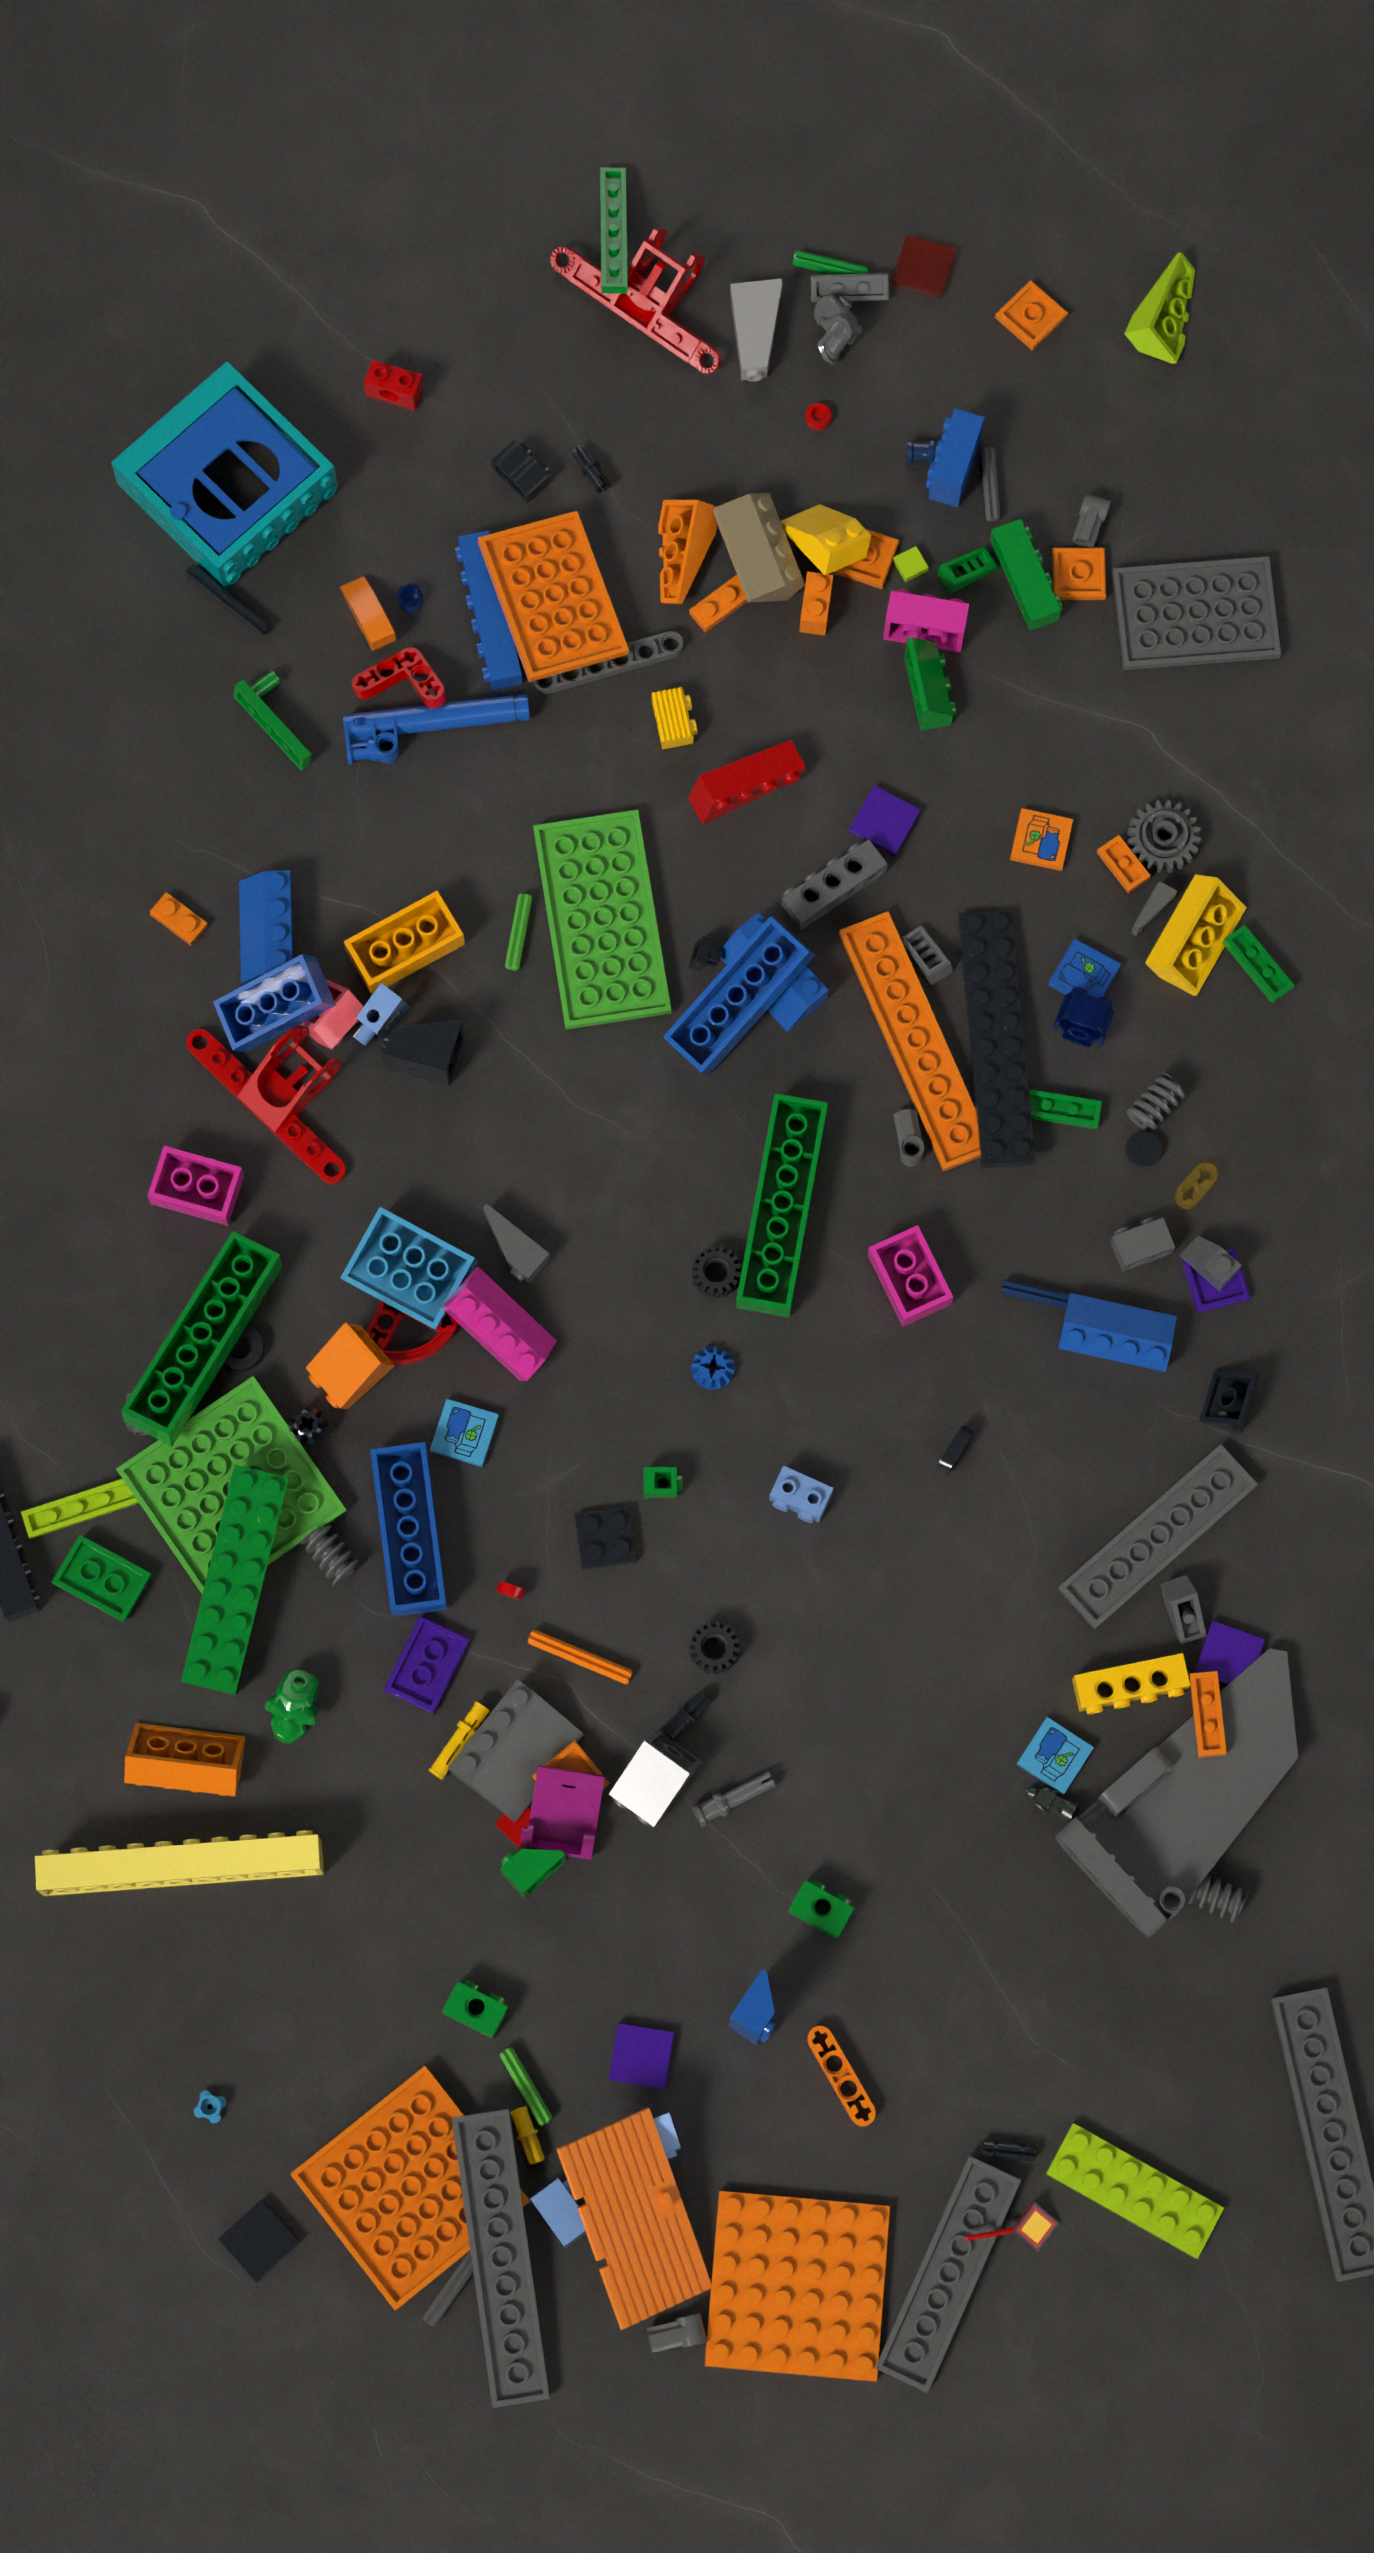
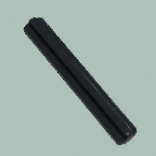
[185,565,271,635]

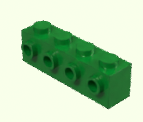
[990,519,1063,631]

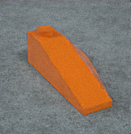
[658,500,718,604]

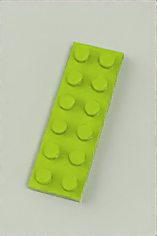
[1046,2123,1224,2259]

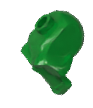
[264,1669,319,1744]

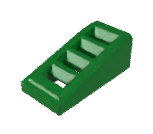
[937,546,998,594]

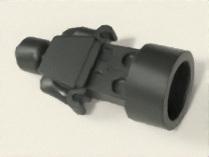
[1026,1787,1080,1823]

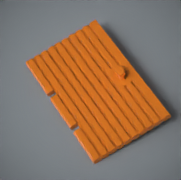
[556,2107,711,2330]

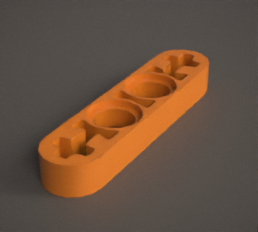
[807,2026,876,2127]

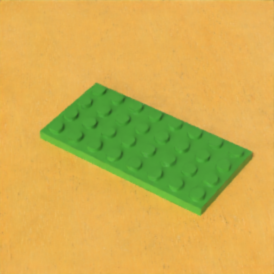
[533,810,672,1030]

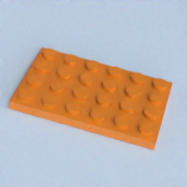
[477,511,629,682]

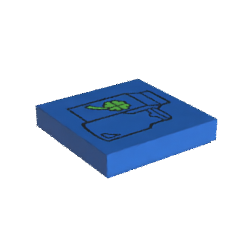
[1048,938,1121,1011]

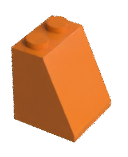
[306,1322,395,1410]

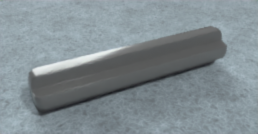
[981,447,1000,522]
[423,2251,473,2327]

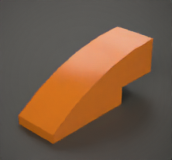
[340,576,396,651]

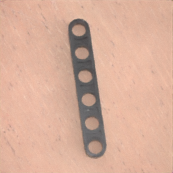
[534,631,683,694]

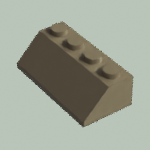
[712,493,805,603]

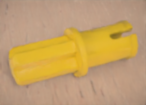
[510,2106,544,2165]

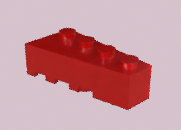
[688,740,806,825]

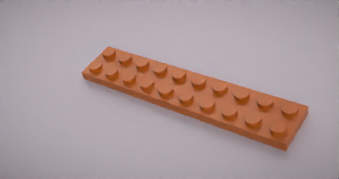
[839,911,980,1172]

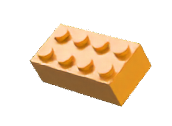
[343,891,465,995]

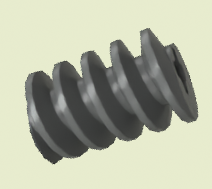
[1126,1072,1185,1130]
[300,1525,359,1587]
[1189,1873,1248,1923]

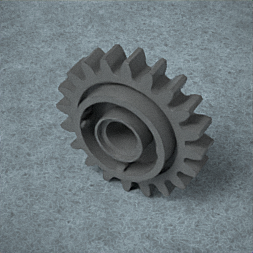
[1127,800,1201,873]

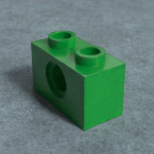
[788,1879,854,1940]
[442,1980,509,2039]

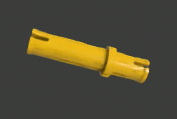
[428,1701,490,1780]

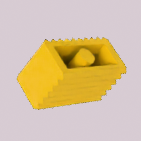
[652,687,697,750]

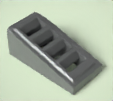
[1131,882,1177,936]
[900,925,953,985]

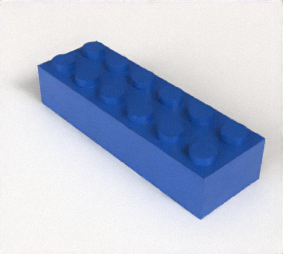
[663,916,816,1075]
[370,1442,448,1617]

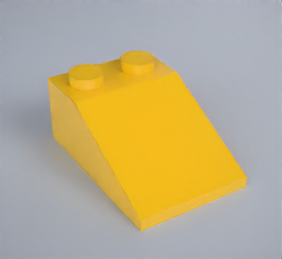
[781,504,871,575]

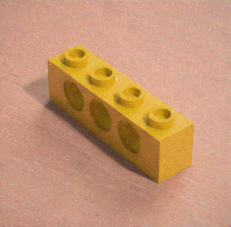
[1072,1653,1191,1715]

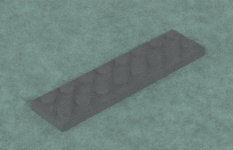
[1058,1444,1258,1630]
[875,2156,1021,2393]

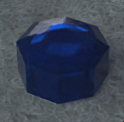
[397,583,423,612]

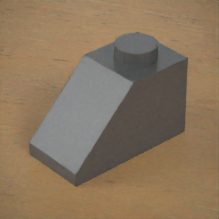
[1180,1236,1242,1292]
[1160,1575,1207,1645]

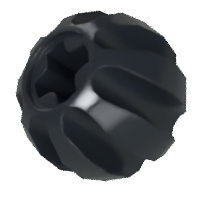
[288,1406,329,1447]

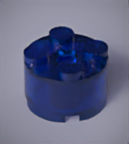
[1053,988,1114,1047]

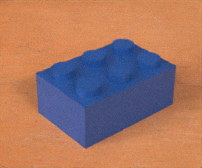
[926,408,985,508]

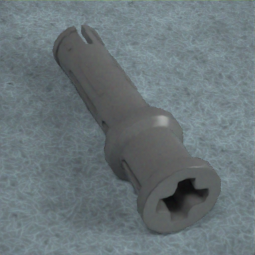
[691,1771,775,1828]

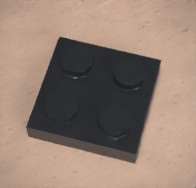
[575,1507,637,1570]

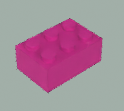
[883,590,969,653]
[147,1146,244,1226]
[867,1225,953,1327]

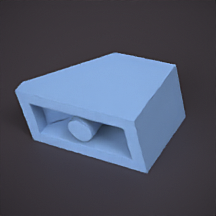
[653,2113,681,2159]

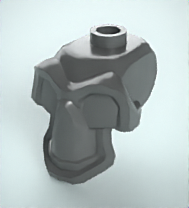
[813,294,863,365]

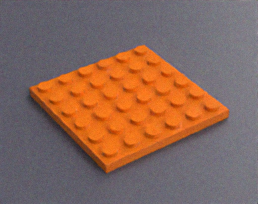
[290,2066,531,2311]
[705,2191,890,2382]

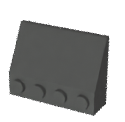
[448,1679,584,1823]

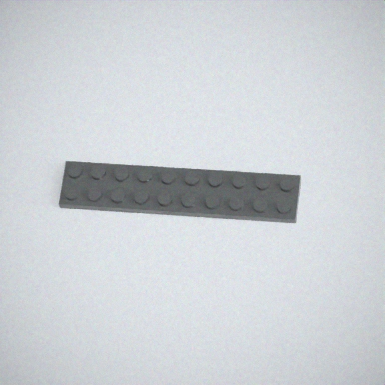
[1271,1987,1374,2282]
[452,2109,550,2408]

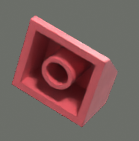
[300,979,364,1050]

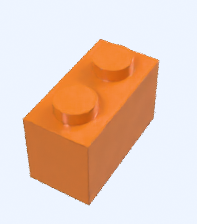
[799,572,833,636]

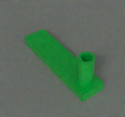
[234,671,311,771]

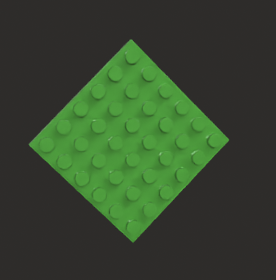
[116,1376,347,1594]

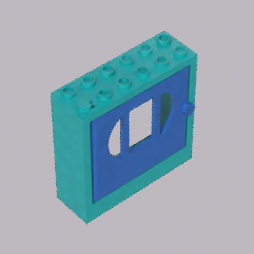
[111,362,338,587]

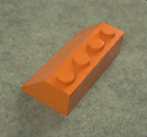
[124,1723,246,1796]

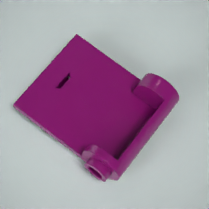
[520,1765,605,1860]

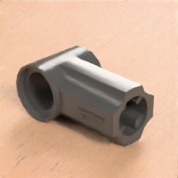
[1072,493,1111,548]
[893,1109,924,1167]
[647,2313,707,2353]

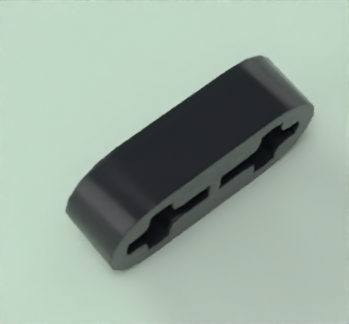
[936,1425,975,1475]

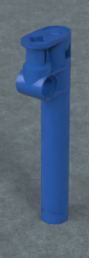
[343,694,530,765]

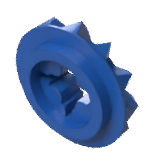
[691,1346,735,1390]

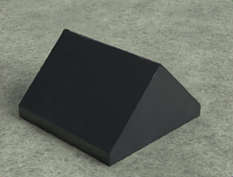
[1199,1371,1259,1435]

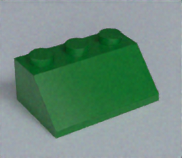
[904,637,956,731]

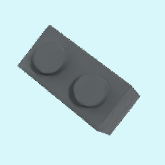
[1110,1217,1175,1272]

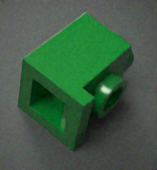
[644,1467,682,1499]

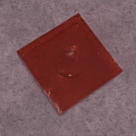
[891,235,956,298]

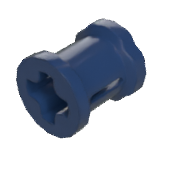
[907,440,934,464]

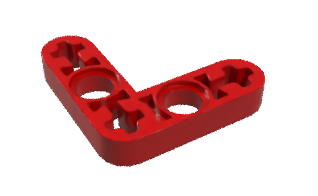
[352,648,447,708]

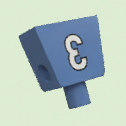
[353,983,411,1046]

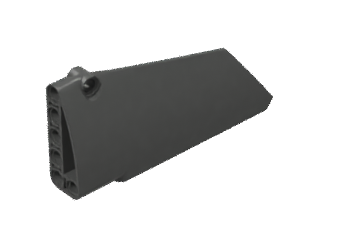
[1055,1648,1298,1939]

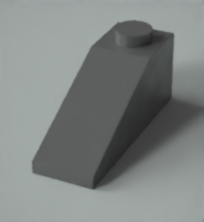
[483,1203,550,1284]

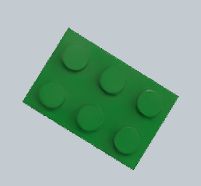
[52,1534,152,1623]

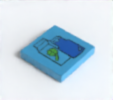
[430,1399,499,1468]
[1017,1717,1094,1795]

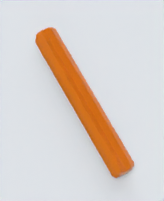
[528,1630,632,1684]

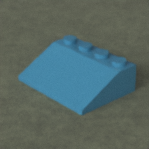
[340,1207,478,1330]

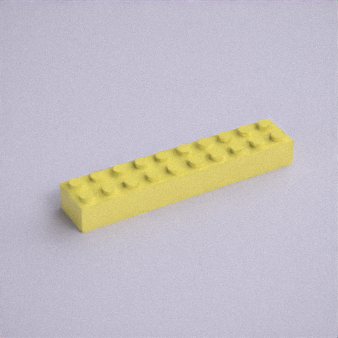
[35,1830,324,1896]

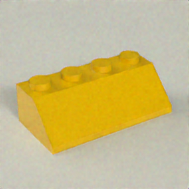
[1145,874,1247,996]

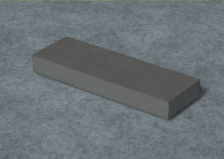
[811,273,889,302]

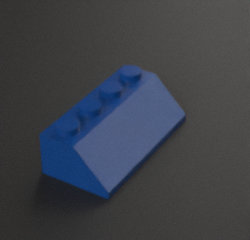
[239,870,294,984]
[720,912,829,1033]
[1058,1293,1177,1372]
[728,1969,776,2046]

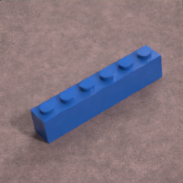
[455,530,522,690]

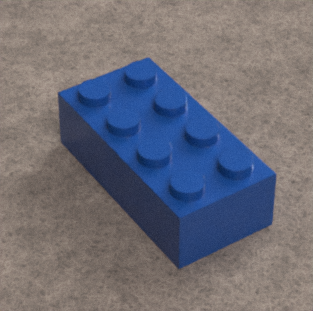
[213,954,336,1052]

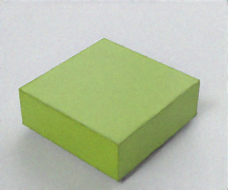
[893,546,929,583]

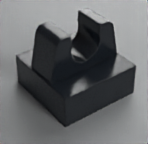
[689,937,722,970]

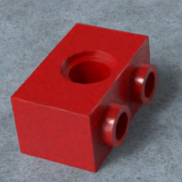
[364,360,423,411]

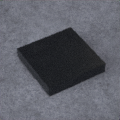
[218,2200,299,2282]

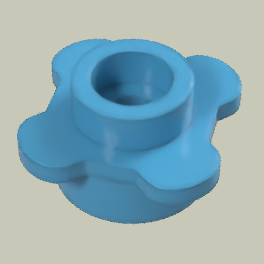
[194,2091,226,2123]

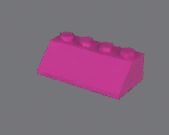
[441,1267,557,1381]

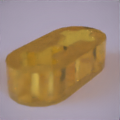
[1175,1162,1218,1209]

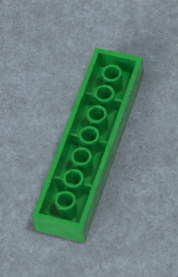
[736,1093,828,1318]
[121,1231,282,1447]
[181,1465,289,1695]

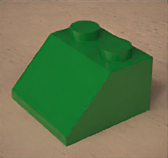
[500,1849,566,1899]

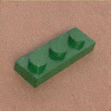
[1222,925,1295,1004]
[1029,1089,1102,1130]

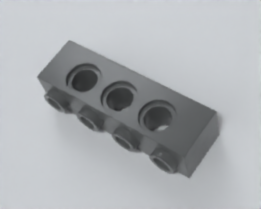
[782,839,887,931]

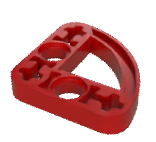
[366,1301,459,1365]

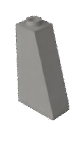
[730,278,782,382]

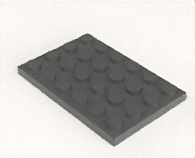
[1112,556,1281,670]

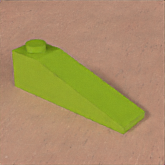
[1125,252,1195,364]

